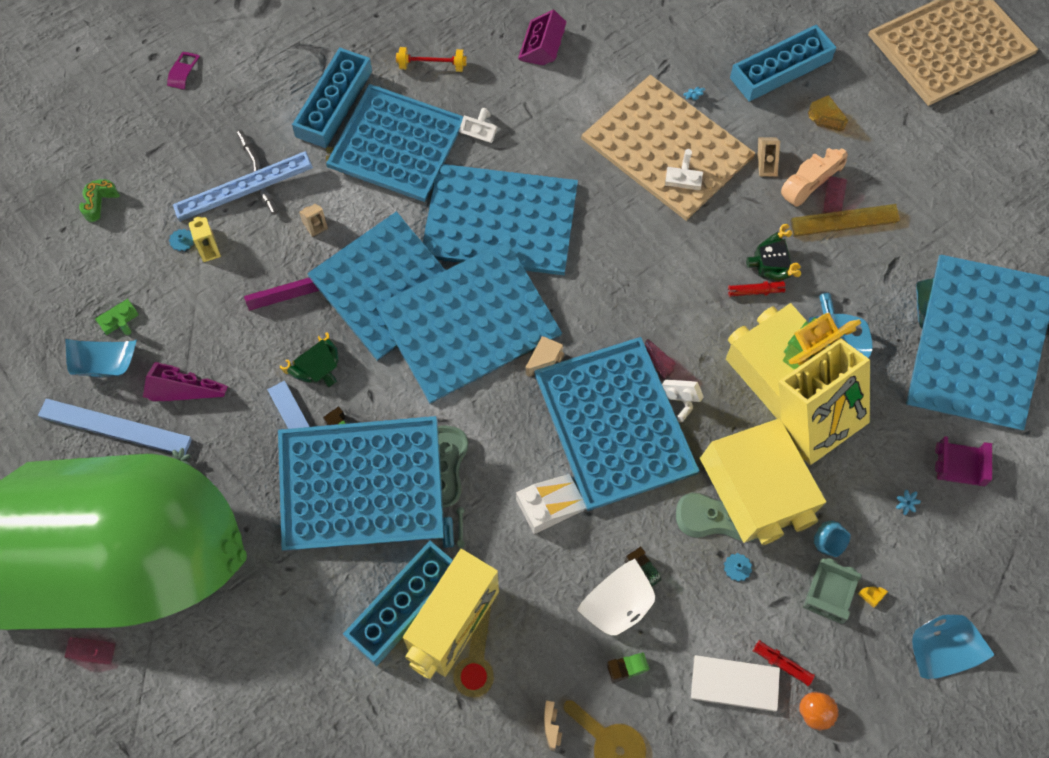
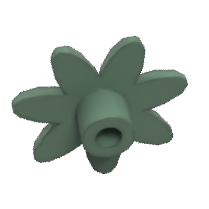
[172,448,191,466]

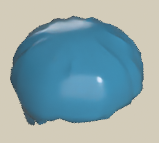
[814,521,851,557]

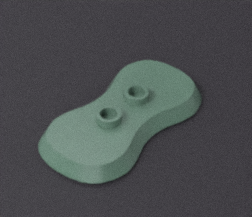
[438,426,468,508]
[676,493,757,541]

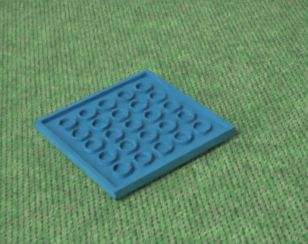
[326,84,464,202]
[307,211,445,361]

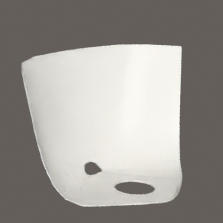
[577,559,655,635]

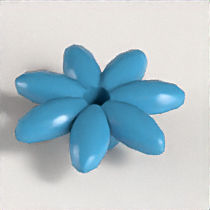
[683,86,705,100]
[896,490,921,515]

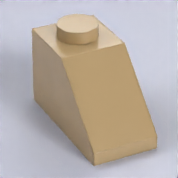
[757,137,780,176]
[299,204,328,237]
[526,336,565,377]

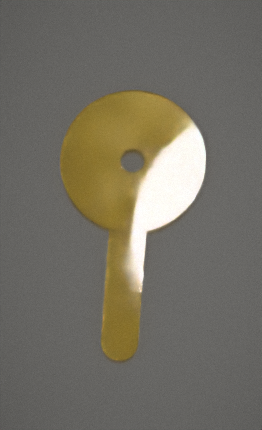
[564,700,646,758]

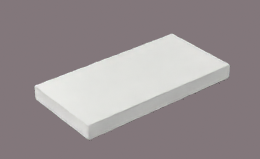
[691,655,780,712]

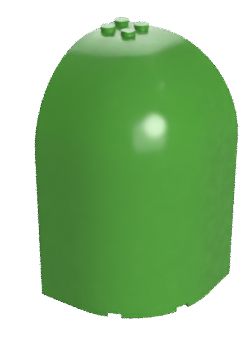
[0,454,247,630]

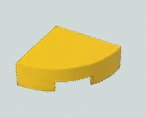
[858,587,888,608]

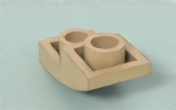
[544,701,562,751]

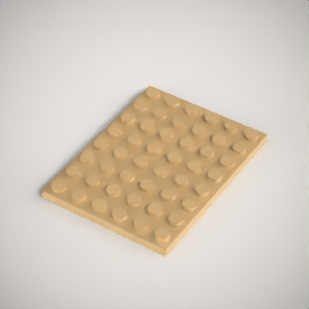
[868,0,1038,106]
[581,75,755,221]

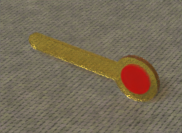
[454,605,494,698]

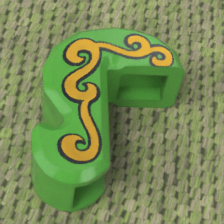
[79,179,120,222]

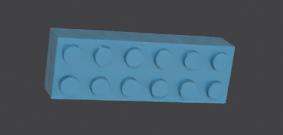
[730,24,837,102]
[292,47,372,148]
[343,541,453,667]

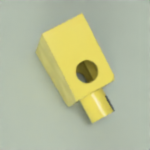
[189,217,221,263]

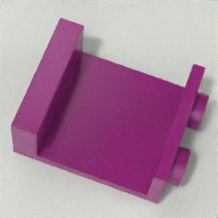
[935,436,992,487]

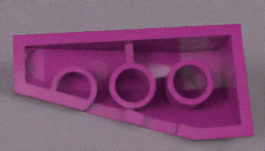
[143,362,228,402]

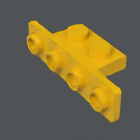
[788,313,861,365]

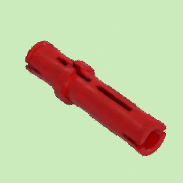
[728,281,786,297]
[752,640,815,686]

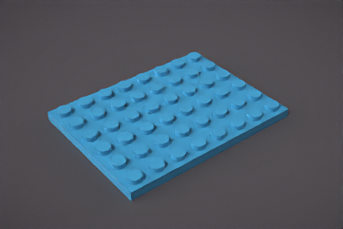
[423,164,578,276]
[376,240,562,404]
[906,255,1049,430]
[534,337,699,511]
[278,416,444,551]

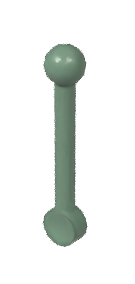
[457,507,465,549]

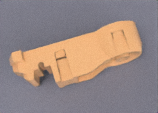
[781,148,848,207]

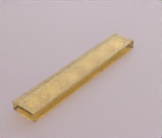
[790,204,900,237]

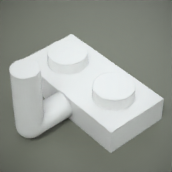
[459,108,498,143]
[665,149,703,190]
[662,380,704,423]

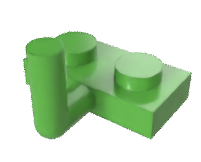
[95,299,139,335]

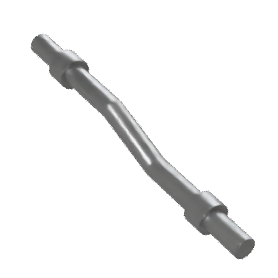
[237,130,278,215]

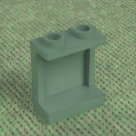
[803,558,862,624]

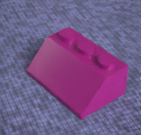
[518,9,567,65]

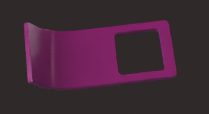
[167,52,200,90]

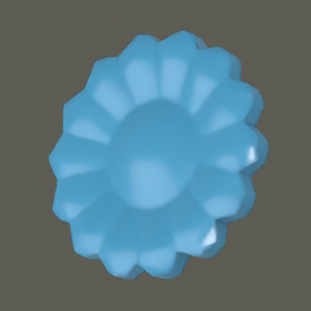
[169,229,194,251]
[724,553,752,581]

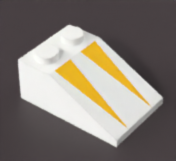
[516,474,586,534]

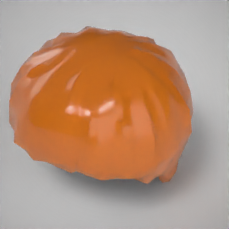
[799,692,839,731]

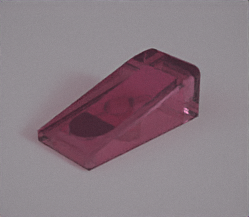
[823,176,847,216]
[645,339,676,380]
[65,637,116,665]

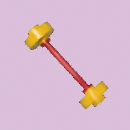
[396,47,467,72]

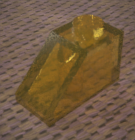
[808,95,848,131]

